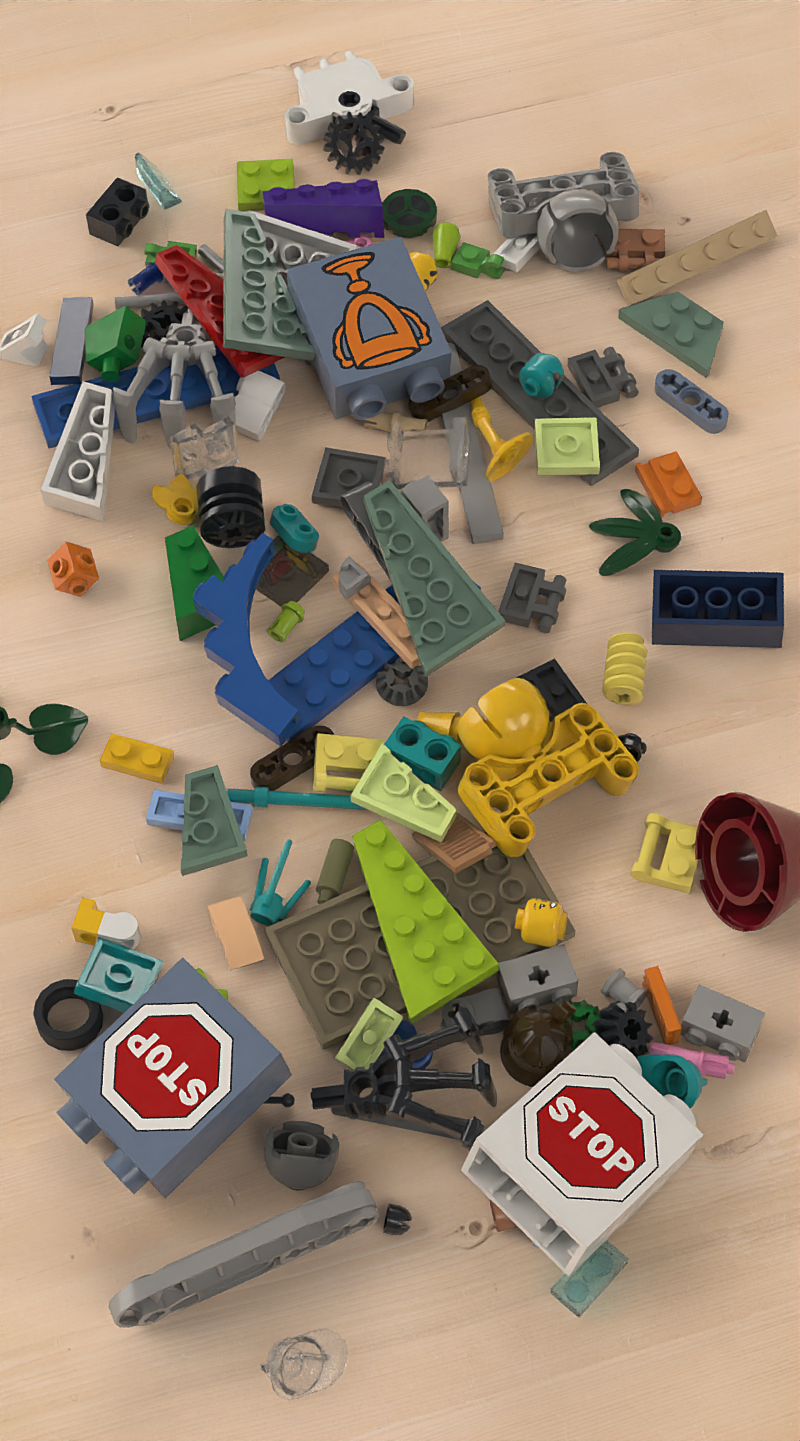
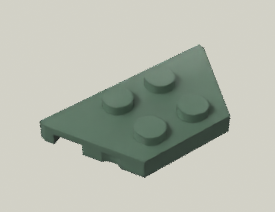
[618,291,724,378]

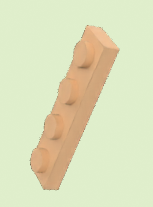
[332,561,420,669]

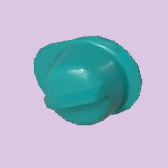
[636,1054,707,1108]

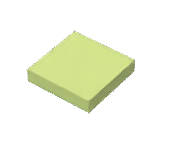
[535,418,600,475]

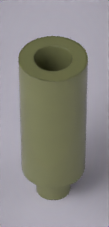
[316,839,355,904]

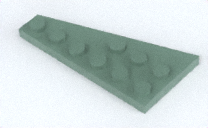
[363,480,505,677]

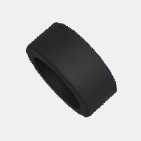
[33,979,104,1051]

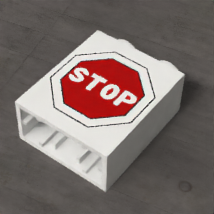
[461,1032,704,1276]

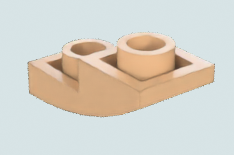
[207,896,265,971]

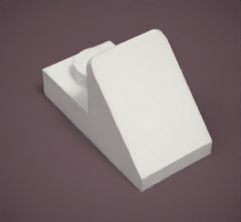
[0,313,48,366]

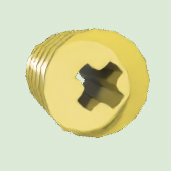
[602,632,648,705]

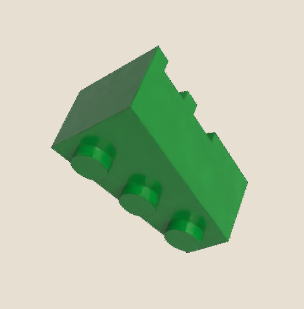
[165,526,224,641]

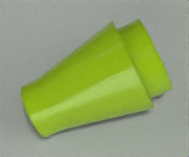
[432,222,461,268]

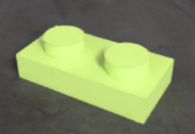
[334,998,404,1071]

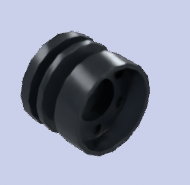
[196,466,266,549]

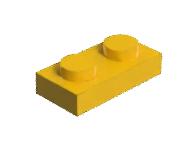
[99,733,174,784]

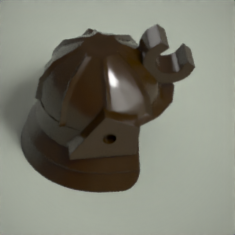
[500,1000,577,1087]

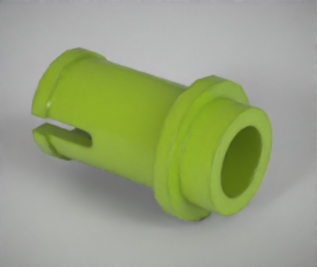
[267,601,305,643]

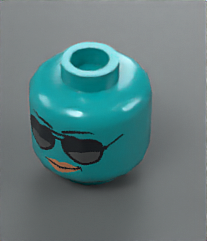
[519,353,564,398]

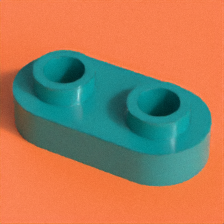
[270,504,319,553]

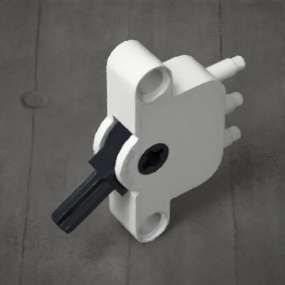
[285,51,414,145]

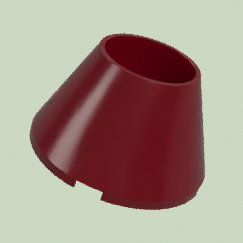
[695,792,800,932]

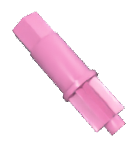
[648,1042,735,1079]

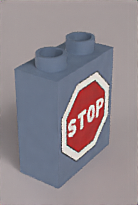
[54,958,292,1198]

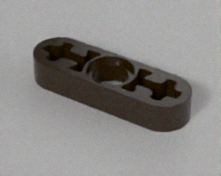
[408,365,492,422]
[250,725,334,791]

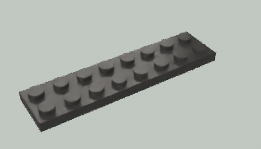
[441,300,639,486]

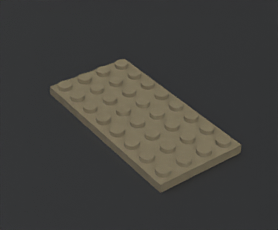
[264,832,576,1050]

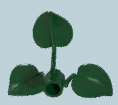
[0,703,88,803]

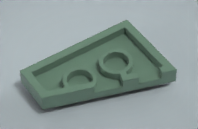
[181,765,248,876]

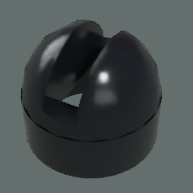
[383,1203,412,1235]

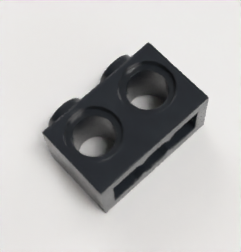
[86,177,149,246]

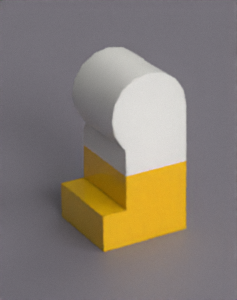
[71,897,141,950]

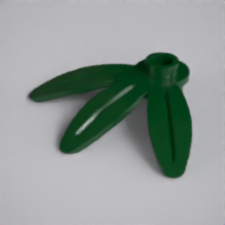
[589,489,681,576]

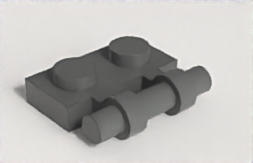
[567,347,639,408]
[498,562,567,633]

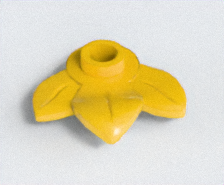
[152,474,199,525]

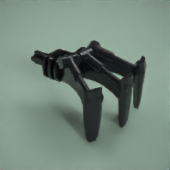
[310,1007,497,1152]

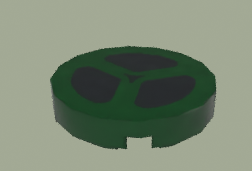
[382,189,437,238]

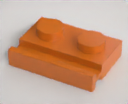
[635,451,702,517]

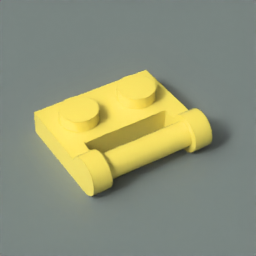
[313,733,383,792]
[630,813,699,894]

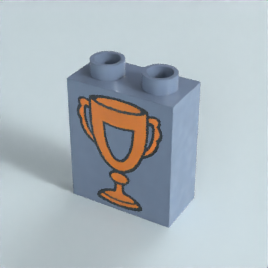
[287,236,451,420]

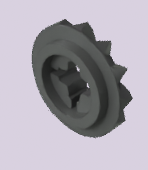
[376,658,428,706]

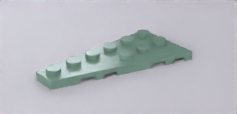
[223,209,316,361]

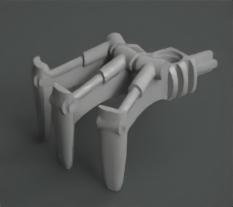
[112,309,236,452]

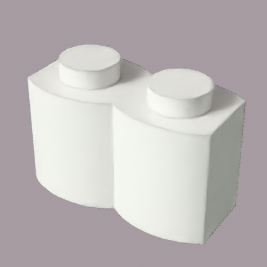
[235,370,286,441]

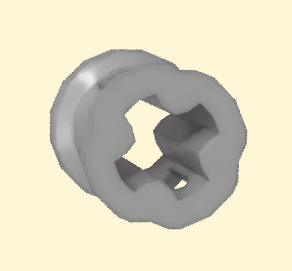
[601,968,648,1009]

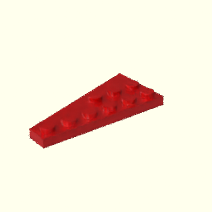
[155,245,285,378]

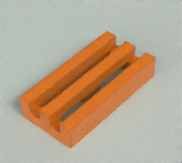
[642,966,682,1045]

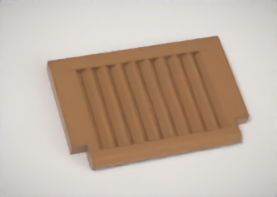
[412,813,497,874]

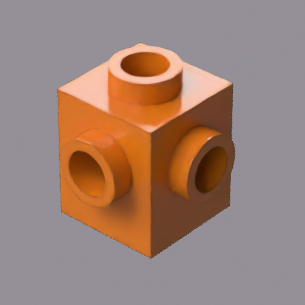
[47,542,99,597]

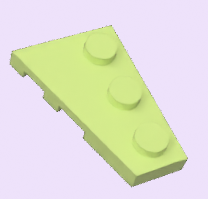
[351,743,457,842]

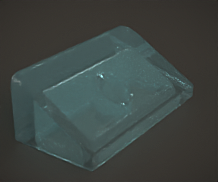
[135,153,182,210]

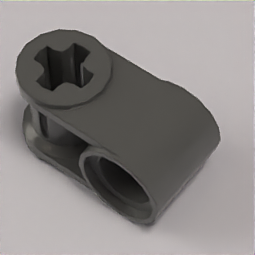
[441,988,510,1042]

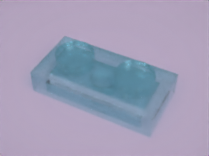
[550,1240,629,1318]

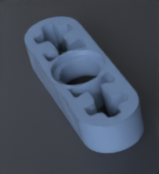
[655,369,729,434]

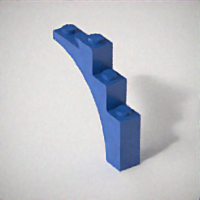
[193,533,301,747]

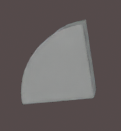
[339,557,371,600]

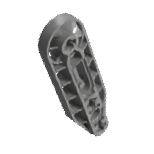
[109,1181,379,1328]

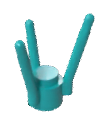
[249,839,311,926]

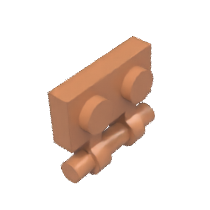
[606,229,665,272]

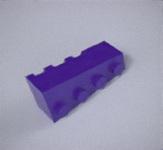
[262,179,385,238]

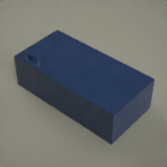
[651,570,784,648]

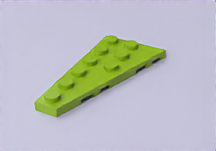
[352,819,499,1025]

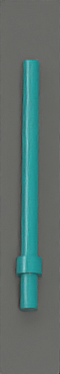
[227,787,368,810]

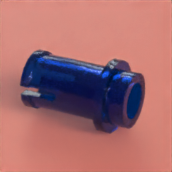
[128,261,164,296]

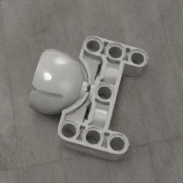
[488,152,639,272]

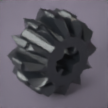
[591,1001,654,1058]

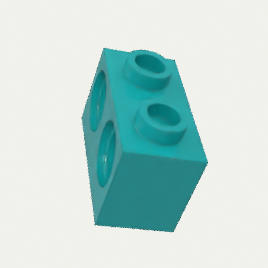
[384,716,461,791]

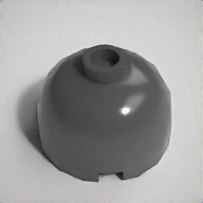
[264,1121,340,1191]

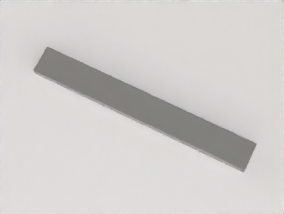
[437,343,504,544]

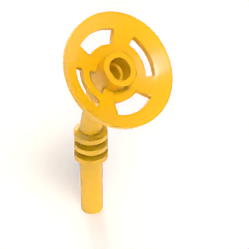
[470,396,533,482]

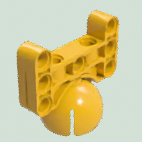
[457,678,639,857]

